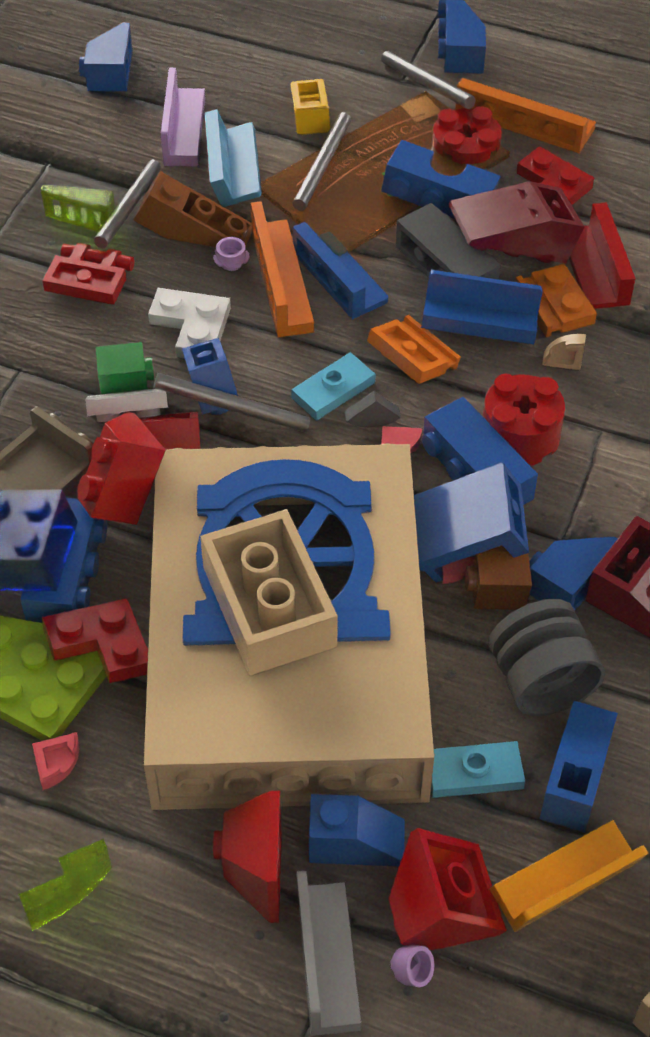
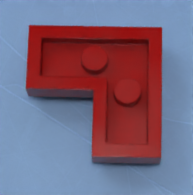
[516,146,594,205]
[42,598,148,683]

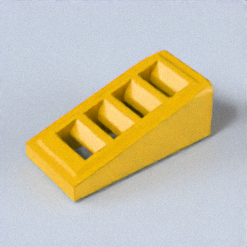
[291,79,330,135]

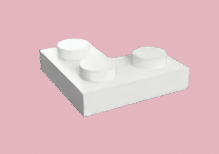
[148,288,231,358]

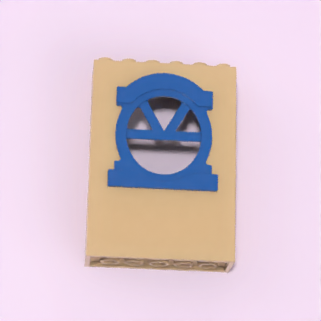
[144,443,434,810]

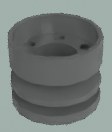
[488,599,606,717]

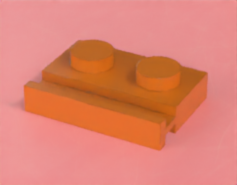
[515,263,597,338]
[367,315,461,384]

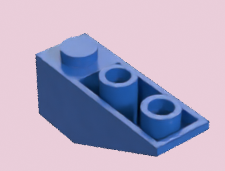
[438,0,486,74]
[540,701,618,833]

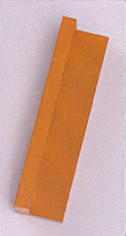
[455,78,596,153]
[251,201,314,338]

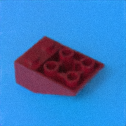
[449,181,585,264]
[586,515,650,638]

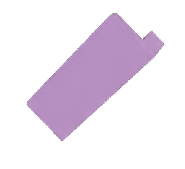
[161,68,205,166]

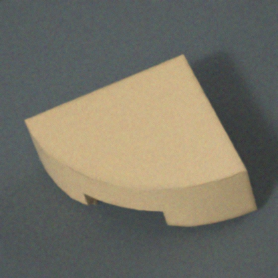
[542,334,586,370]

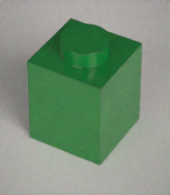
[96,342,155,394]

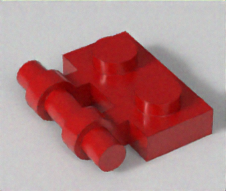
[42,243,135,305]

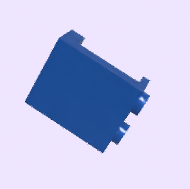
[414,462,529,583]

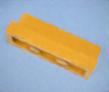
[490,820,649,932]

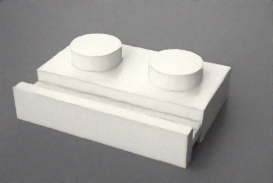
[85,389,168,422]

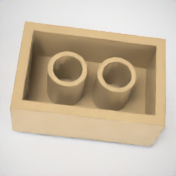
[200,509,338,676]

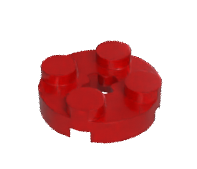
[432,106,502,164]

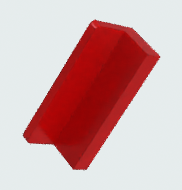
[569,202,636,309]

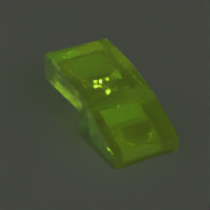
[18,839,112,931]

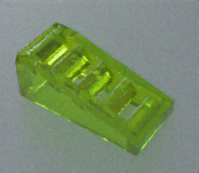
[41,185,115,232]

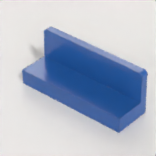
[293,222,388,320]
[421,270,542,345]

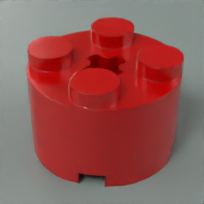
[483,374,565,466]

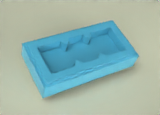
[291,352,376,421]
[431,741,525,798]

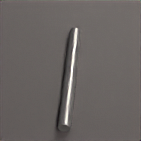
[381,51,476,109]
[293,113,351,211]
[94,160,161,249]
[154,373,310,432]

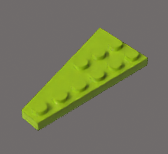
[0,616,107,741]

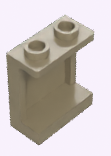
[0,406,93,529]

